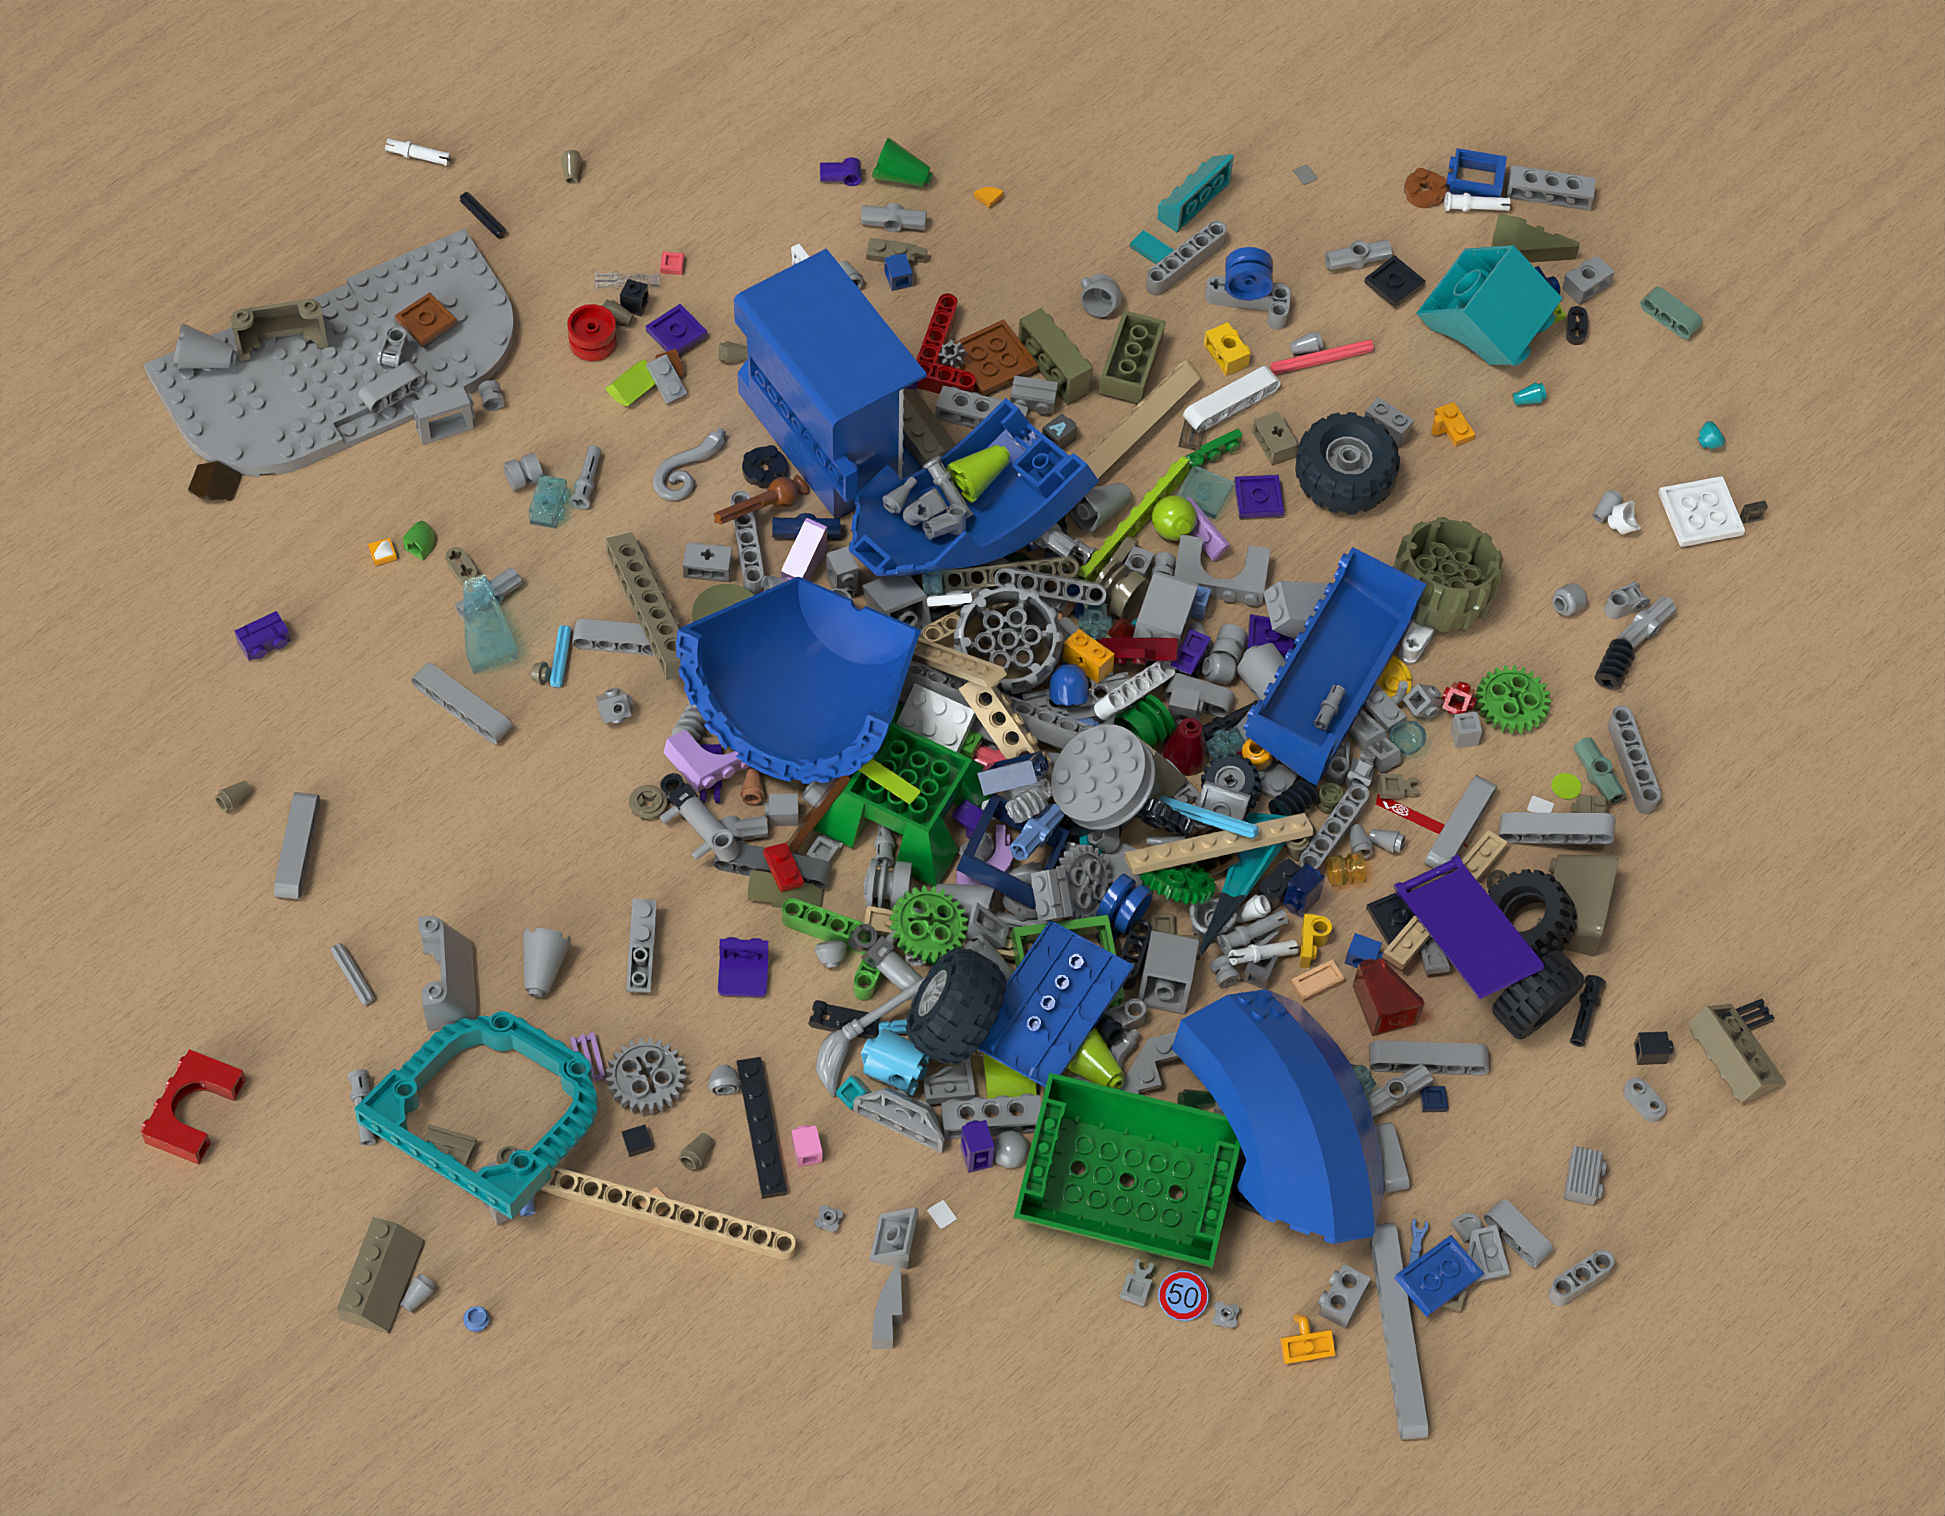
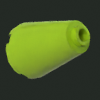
[946,445,1010,503]
[1067,1028,1125,1089]

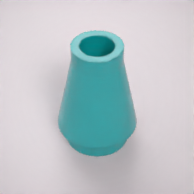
[1512,382,1547,406]

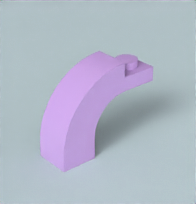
[956,825,1014,885]

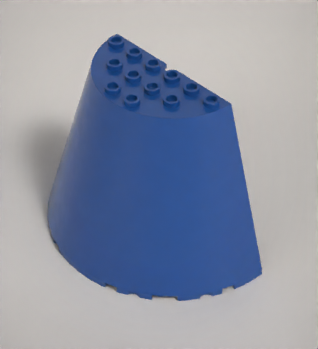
[676,576,921,784]

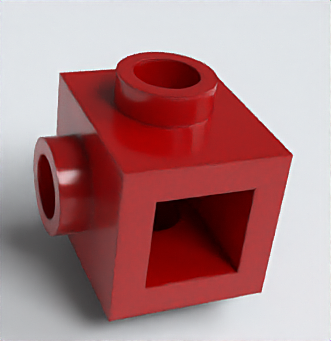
[1442,681,1477,715]

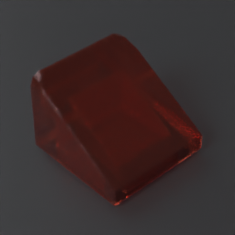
[1107,617,1135,638]

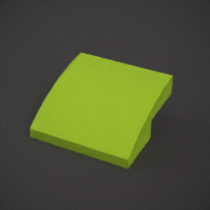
[983,1053,1037,1099]

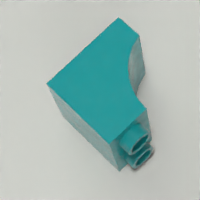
[1416,245,1563,366]

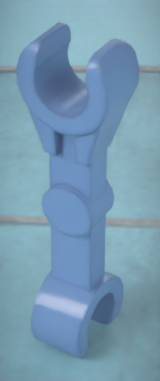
[1407,1219,1428,1266]

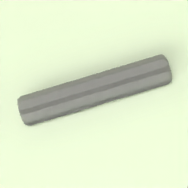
[331,943,374,1005]

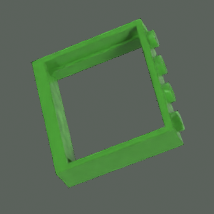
[1010,915,1125,1009]

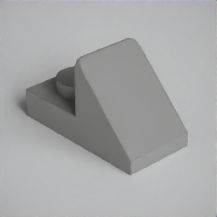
[967,902,1009,949]

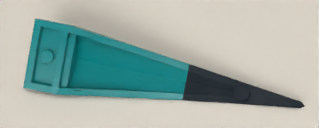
[1200,812,1288,955]

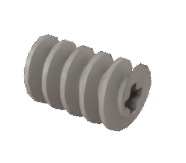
[672,701,707,742]

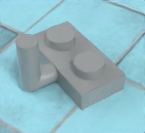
[1364,681,1408,732]

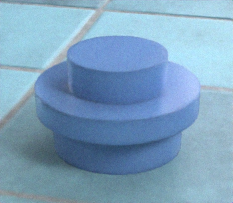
[463,1306,489,1332]

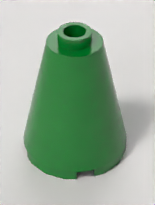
[871,138,933,187]

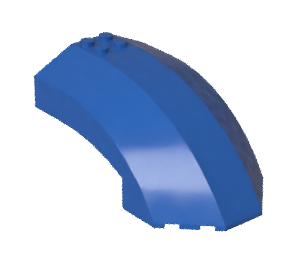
[849,398,1099,577]
[1171,989,1384,1244]

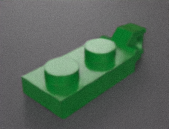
[1185,428,1243,470]

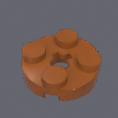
[1404,168,1447,208]

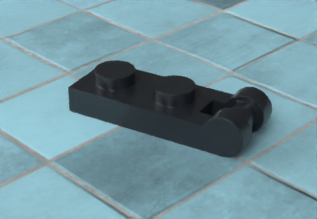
[808,1000,880,1039]

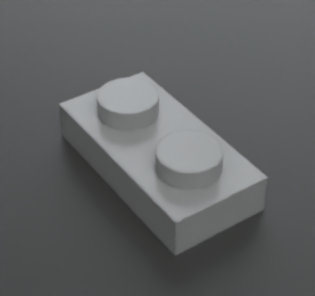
[645,354,687,404]

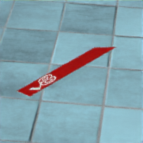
[1375,793,1468,848]

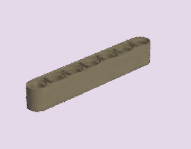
[921,556,1079,593]

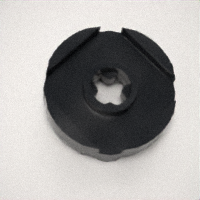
[742,445,787,489]

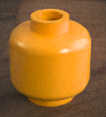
[1242,738,1273,771]

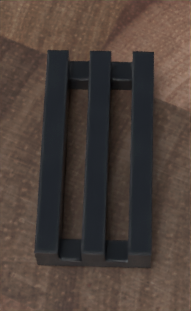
[1720,999,1774,1033]

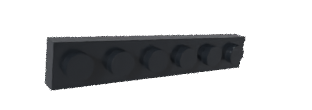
[737,1057,787,1199]

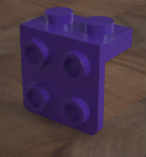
[718,937,769,997]

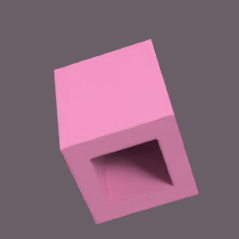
[792,1125,823,1167]

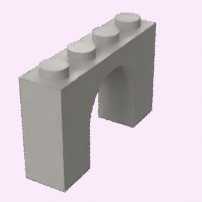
[1174,535,1271,606]

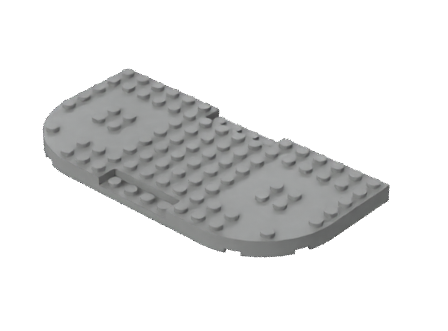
[144,229,514,477]

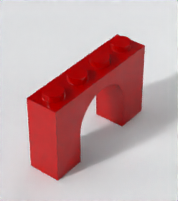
[141,1049,246,1165]

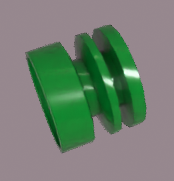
[1114,694,1176,749]

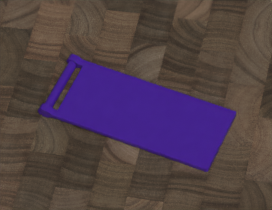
[1393,855,1544,999]

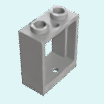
[411,386,476,445]

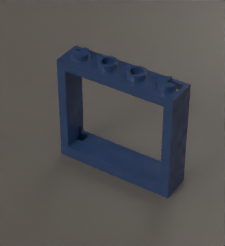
[956,793,1069,909]

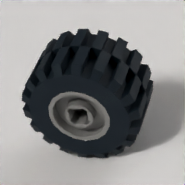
[1201,753,1262,815]

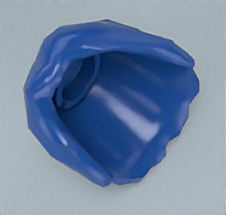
[1049,664,1089,706]

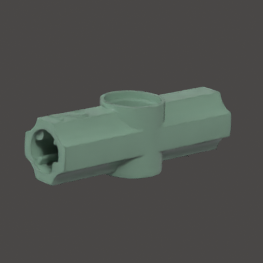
[1573,737,1626,805]

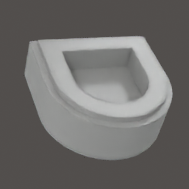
[1451,1213,1482,1243]

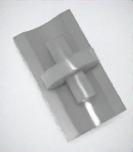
[1346,750,1375,788]

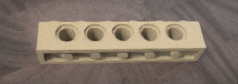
[959,681,1053,801]

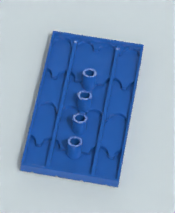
[978,920,1135,1087]

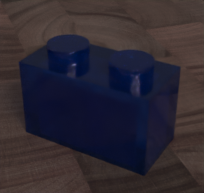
[1283,862,1325,918]

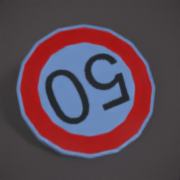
[1158,1270,1209,1321]

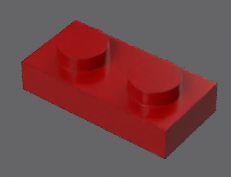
[763,842,804,892]

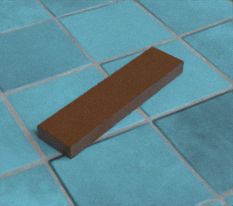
[787,775,850,854]

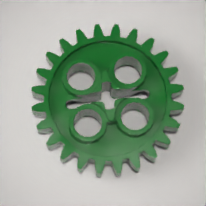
[1139,863,1216,905]

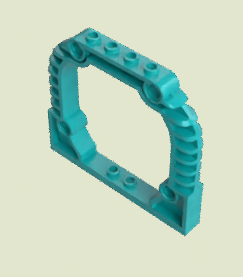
[354,1011,598,1219]

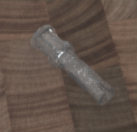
[595,271,660,290]

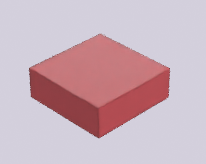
[660,251,685,275]

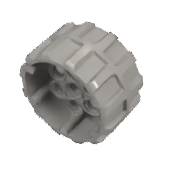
[954,583,1063,695]

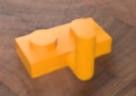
[1431,402,1476,447]
[1280,1313,1335,1364]

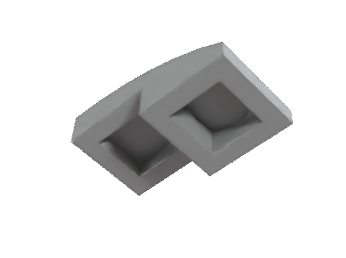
[806,834,844,863]

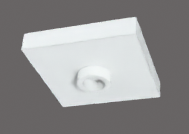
[927,588,983,607]

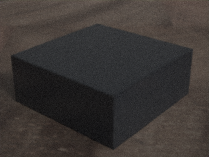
[622,1124,653,1157]

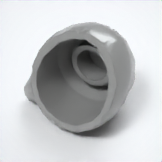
[1080,274,1122,317]

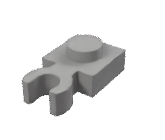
[1120,1258,1153,1307]

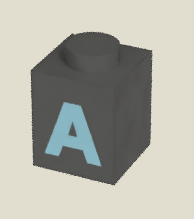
[1042,413,1077,450]

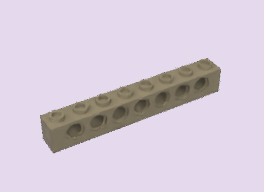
[606,532,681,680]

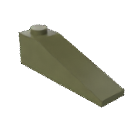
[1491,214,1580,263]

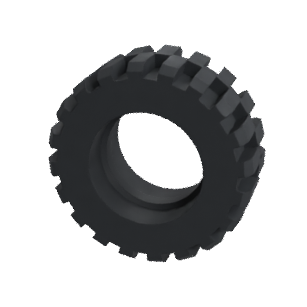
[1487,869,1577,959]
[1492,950,1585,1039]

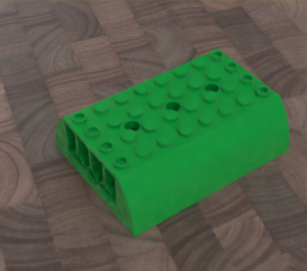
[1013,1072,1240,1268]

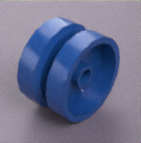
[1225,247,1273,301]
[1096,873,1154,936]

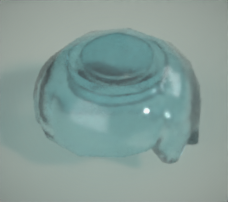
[1388,721,1427,756]

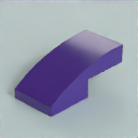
[1170,629,1211,676]

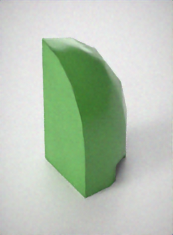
[403,521,436,560]

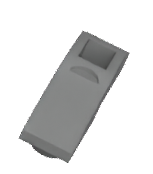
[626,899,657,993]

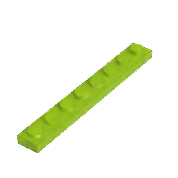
[1077,456,1190,582]

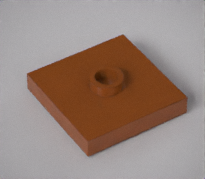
[395,293,458,347]

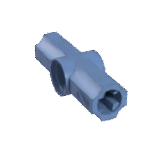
[1009,804,1064,861]

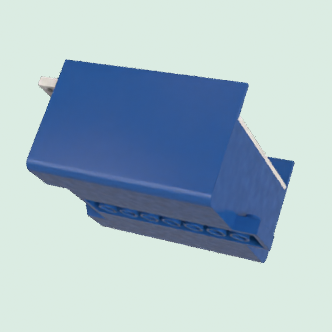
[734,244,927,518]

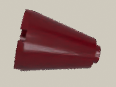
[1163,718,1209,776]

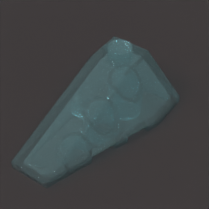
[463,574,518,674]

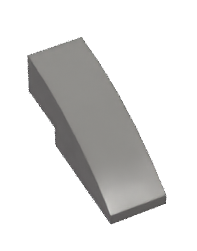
[1348,709,1401,773]
[872,1267,902,1349]

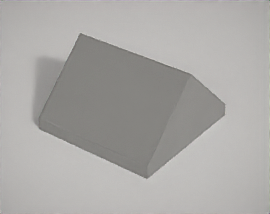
[870,1207,919,1269]

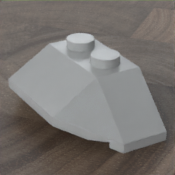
[853,1088,945,1153]

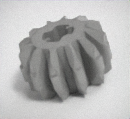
[1005,787,1048,823]

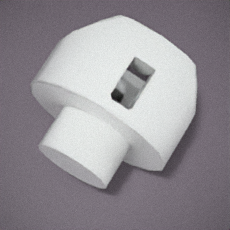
[1608,501,1641,534]

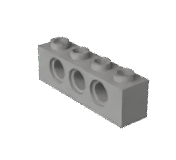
[1506,165,1596,211]
[935,386,1028,429]
[940,1094,1041,1140]

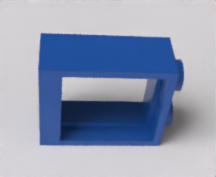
[1446,148,1507,198]

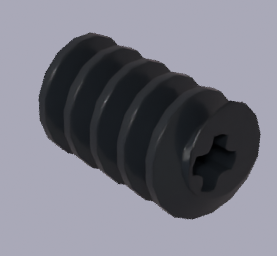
[1594,639,1635,690]
[1268,778,1320,816]

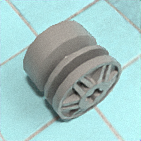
[864,858,912,910]

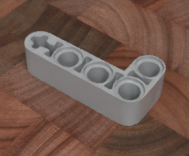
[1205,276,1291,330]

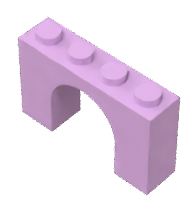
[664,729,750,792]

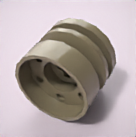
[1090,559,1149,620]

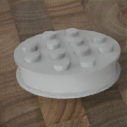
[1051,724,1156,830]

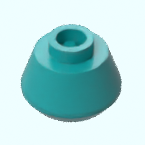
[1697,421,1726,450]

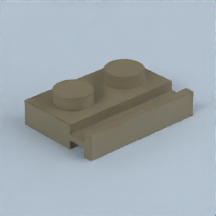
[423,1124,477,1167]

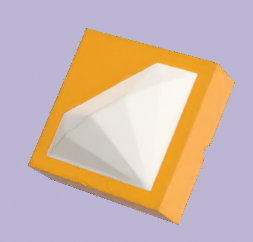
[368,538,397,566]

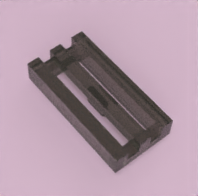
[1178,419,1206,451]

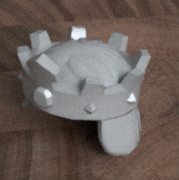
[1189,898,1237,941]

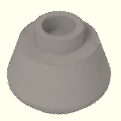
[814,940,847,967]
[708,1065,742,1095]

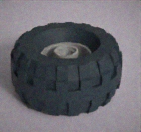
[1295,412,1400,515]
[906,948,1007,1064]

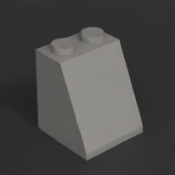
[1133,571,1199,645]
[862,576,932,637]
[1263,581,1328,640]
[1138,931,1199,1014]

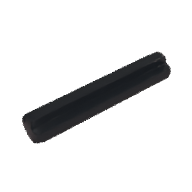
[460,192,506,238]

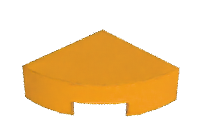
[974,187,1004,208]

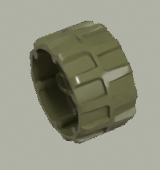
[1393,517,1504,633]

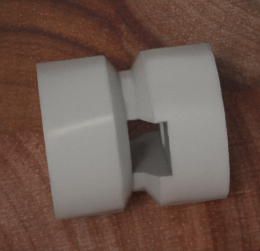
[503,453,544,491]
[1210,624,1248,666]

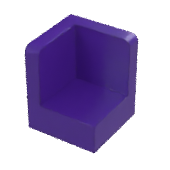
[952,799,983,839]

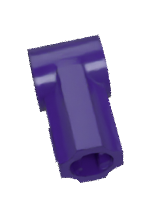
[820,157,862,186]

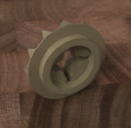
[629,785,667,820]

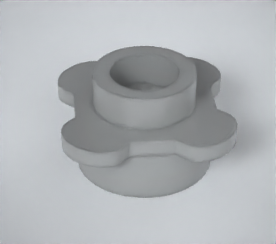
[815,1205,843,1232]
[1212,1301,1239,1328]

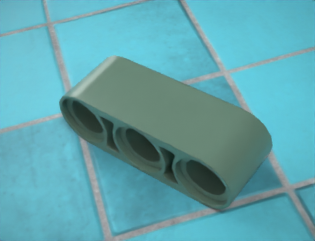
[1640,287,1703,339]

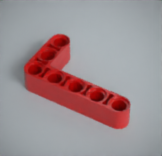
[916,293,976,394]

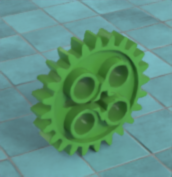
[1475,665,1551,734]
[889,885,968,962]

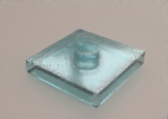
[1177,466,1234,519]

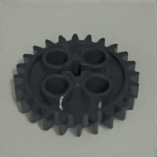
[1134,799,1194,836]

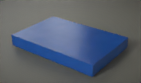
[1394,1235,1484,1317]

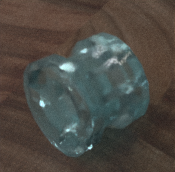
[922,571,944,596]

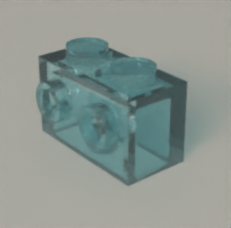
[529,475,570,529]

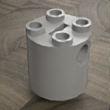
[1237,643,1286,701]

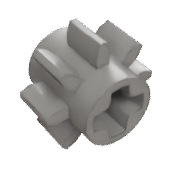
[939,340,968,368]

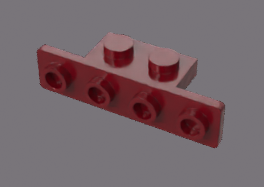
[1096,638,1179,665]

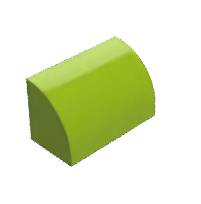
[605,359,655,406]

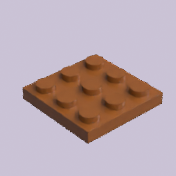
[954,319,1038,396]

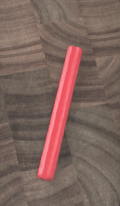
[1270,339,1374,375]

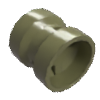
[1317,783,1343,815]

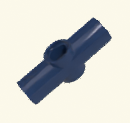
[772,513,841,539]

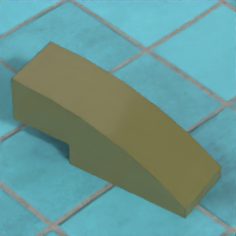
[748,870,823,908]

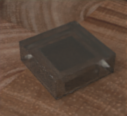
[1740,500,1768,523]

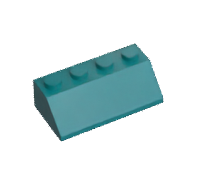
[1157,154,1234,233]

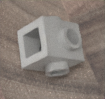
[1403,684,1444,718]
[595,688,633,723]

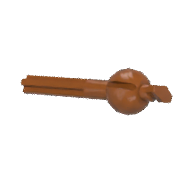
[713,474,809,525]

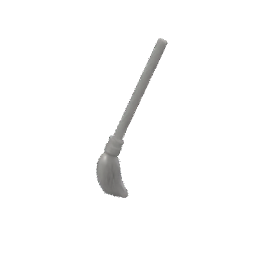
[816,978,925,1097]

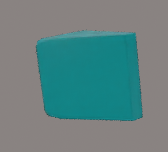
[836,1075,872,1110]

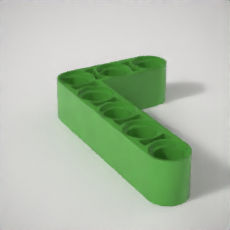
[782,898,887,1001]

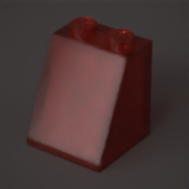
[1353,958,1425,1036]

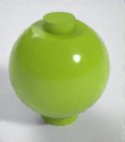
[1152,495,1197,541]

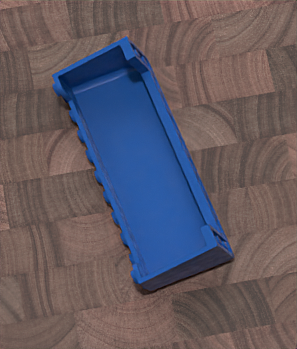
[1243,547,1427,786]

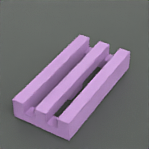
[570,1032,606,1082]

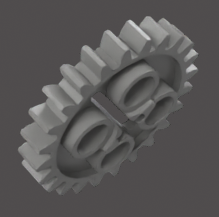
[1056,845,1112,920]
[606,1037,686,1115]

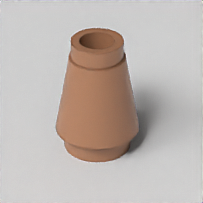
[740,769,764,805]

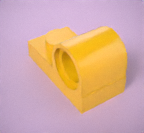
[1300,914,1332,968]

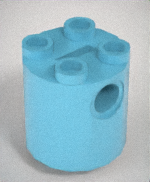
[861,1029,931,1096]

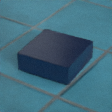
[1420,1086,1448,1113]

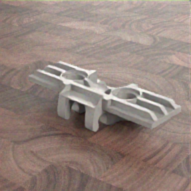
[1020,672,1129,723]

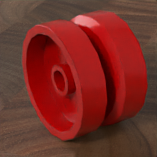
[567,304,617,361]

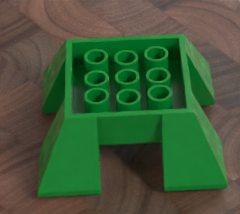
[813,722,992,888]

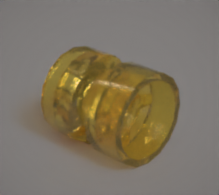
[1326,852,1367,887]

